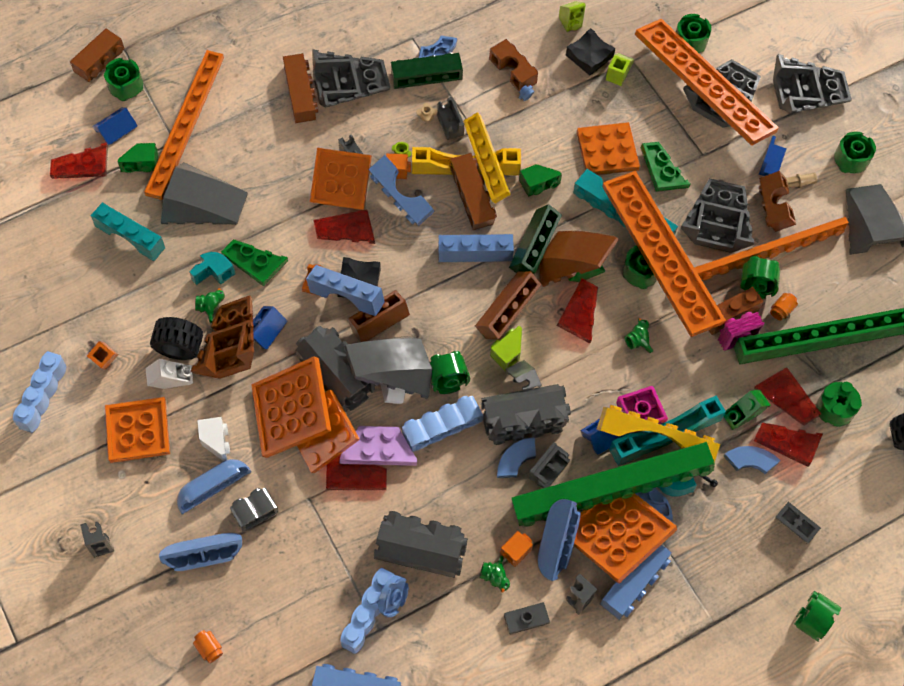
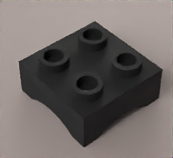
[566,28,616,76]
[337,257,381,298]

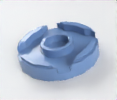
[378,575,409,618]

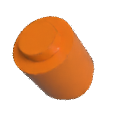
[770,293,798,321]
[193,630,223,663]

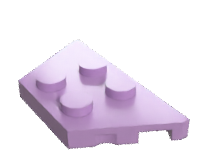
[340,426,417,466]

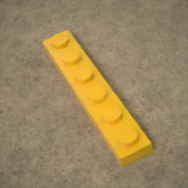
[463,112,511,204]

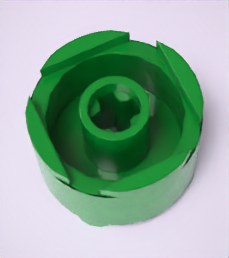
[675,14,712,53]
[104,58,143,101]
[834,131,876,173]
[622,246,657,289]
[740,256,780,299]
[430,351,471,394]
[816,381,862,427]
[794,591,841,642]

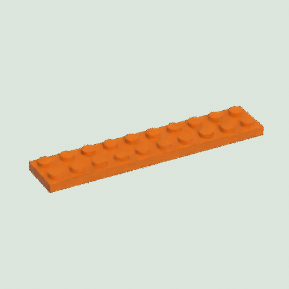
[635,19,779,146]
[602,171,726,337]

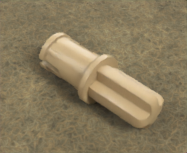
[786,172,817,188]

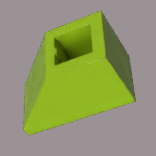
[559,1,586,32]
[606,53,635,86]
[490,325,522,372]

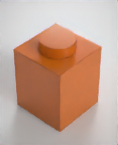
[386,153,411,179]
[87,341,119,369]
[500,531,533,567]

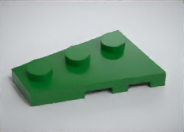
[640,142,691,192]
[221,239,288,286]

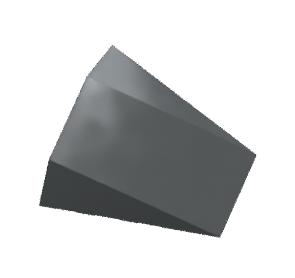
[312,49,391,108]
[773,54,852,113]
[683,59,761,128]
[161,162,248,225]
[681,178,754,253]
[846,184,904,255]
[344,336,432,399]

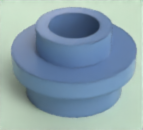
[518,85,535,101]

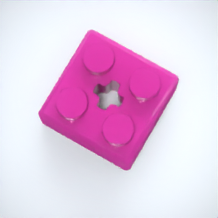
[717,312,764,351]
[616,386,668,433]

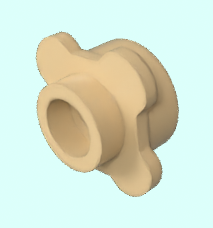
[416,103,438,121]

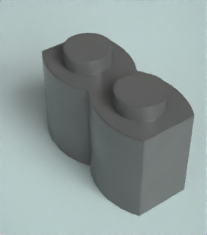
[230,487,278,532]

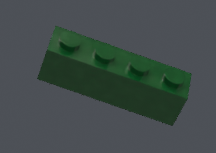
[391,53,463,89]
[509,204,562,274]

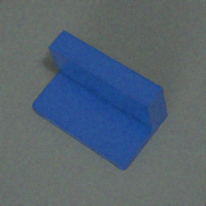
[92,107,137,145]
[759,136,787,176]
[253,306,287,349]
[580,419,629,455]

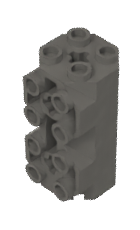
[296,326,376,412]
[481,384,571,445]
[374,511,468,578]

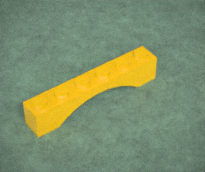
[412,147,521,176]
[596,405,720,462]

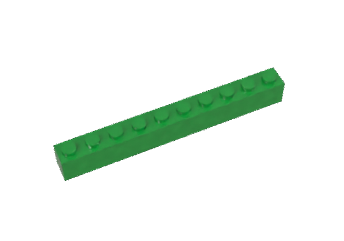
[734,308,904,365]
[511,442,715,527]

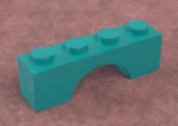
[90,202,165,261]

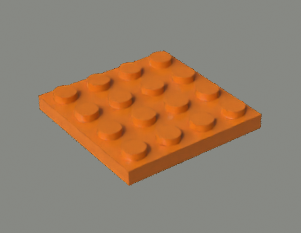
[251,356,331,458]
[573,494,677,584]

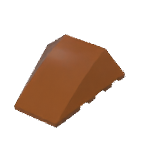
[540,230,619,287]
[191,295,254,379]

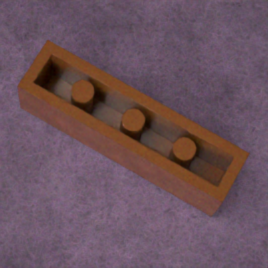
[283,53,319,123]
[449,153,497,231]
[475,271,542,339]

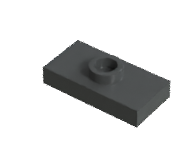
[504,602,550,634]

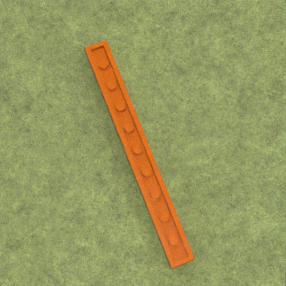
[144,50,224,200]
[694,217,849,281]

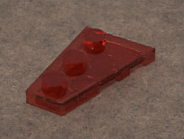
[50,142,108,179]
[314,209,375,244]
[556,278,598,344]
[754,367,821,426]
[754,422,823,467]
[326,454,387,490]

